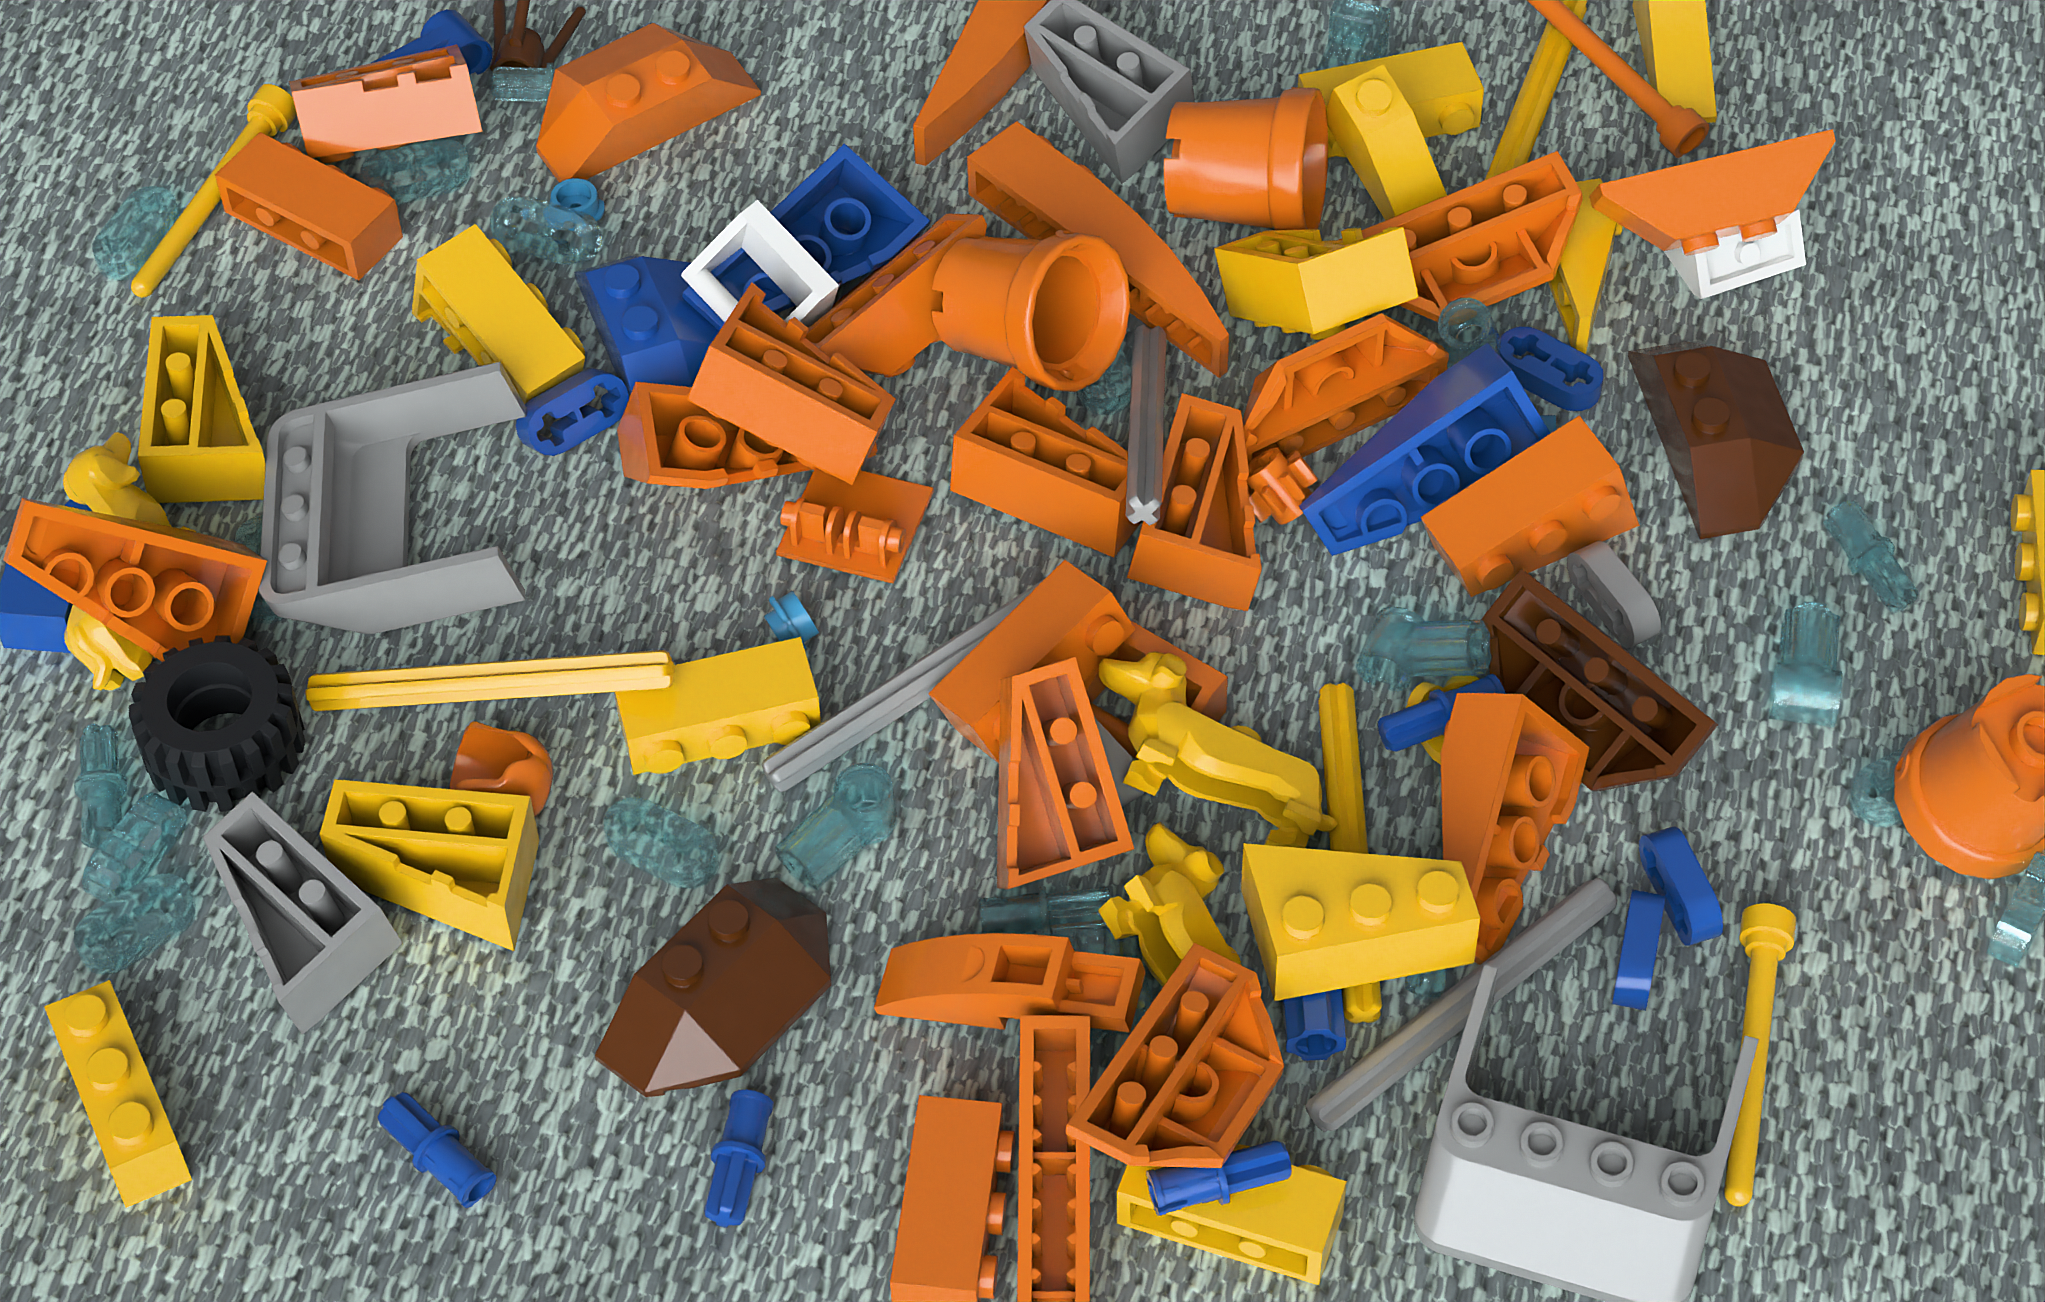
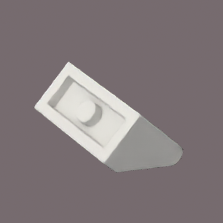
[681,200,839,328]
[1664,208,1806,299]

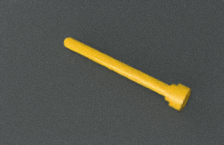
[131,84,297,298]
[1724,903,1796,1207]

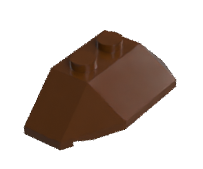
[1628,341,1804,539]
[1481,569,1719,791]
[595,877,831,1097]

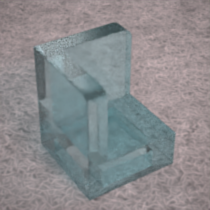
[1317,0,1391,71]

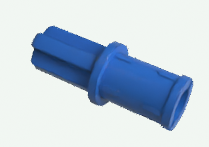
[1377,674,1506,752]
[704,1089,774,1228]
[378,1092,497,1208]
[1146,1140,1292,1216]

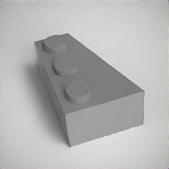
[1024,0,1195,184]
[203,792,402,1035]

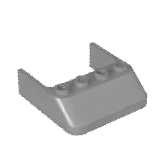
[259,362,526,634]
[1414,964,1759,1302]

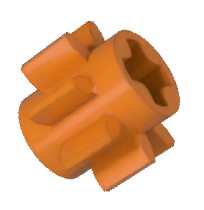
[1247,447,1318,525]

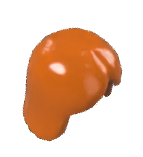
[449,721,554,817]

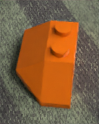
[536,23,761,182]
[1589,129,1836,256]
[1339,151,1583,324]
[805,214,987,378]
[1242,313,1449,464]
[1065,943,1284,1168]

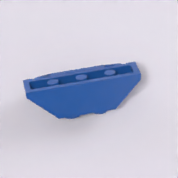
[574,256,719,398]

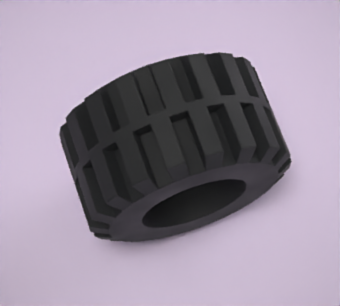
[129,636,305,812]

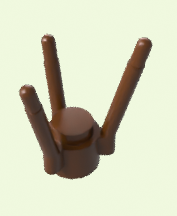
[490,0,586,85]

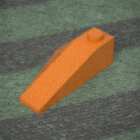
[3,498,267,662]
[1440,693,1590,965]

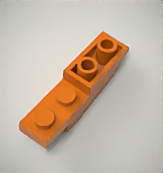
[874,933,1146,1033]

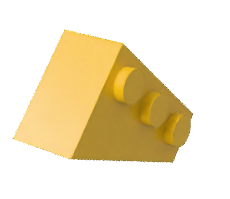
[320,779,540,951]

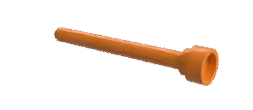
[1527,0,1710,158]

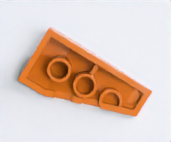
[617,382,878,489]

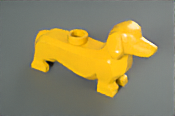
[63,432,196,691]
[1099,652,1338,848]
[1098,822,1241,987]

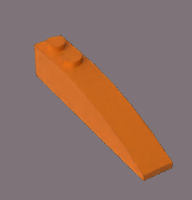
[913,0,1050,166]
[967,121,1229,378]
[1017,1015,1091,1302]

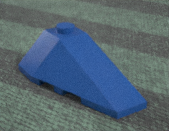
[682,143,930,331]
[1299,343,1551,556]

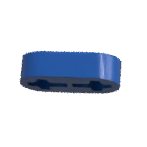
[1497,327,1604,411]
[516,368,629,456]
[1639,826,1723,946]
[1612,889,1666,1011]

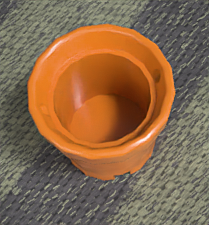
[1164,87,1328,230]
[931,230,1131,392]
[1894,674,2045,880]

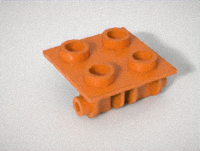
[776,469,934,584]

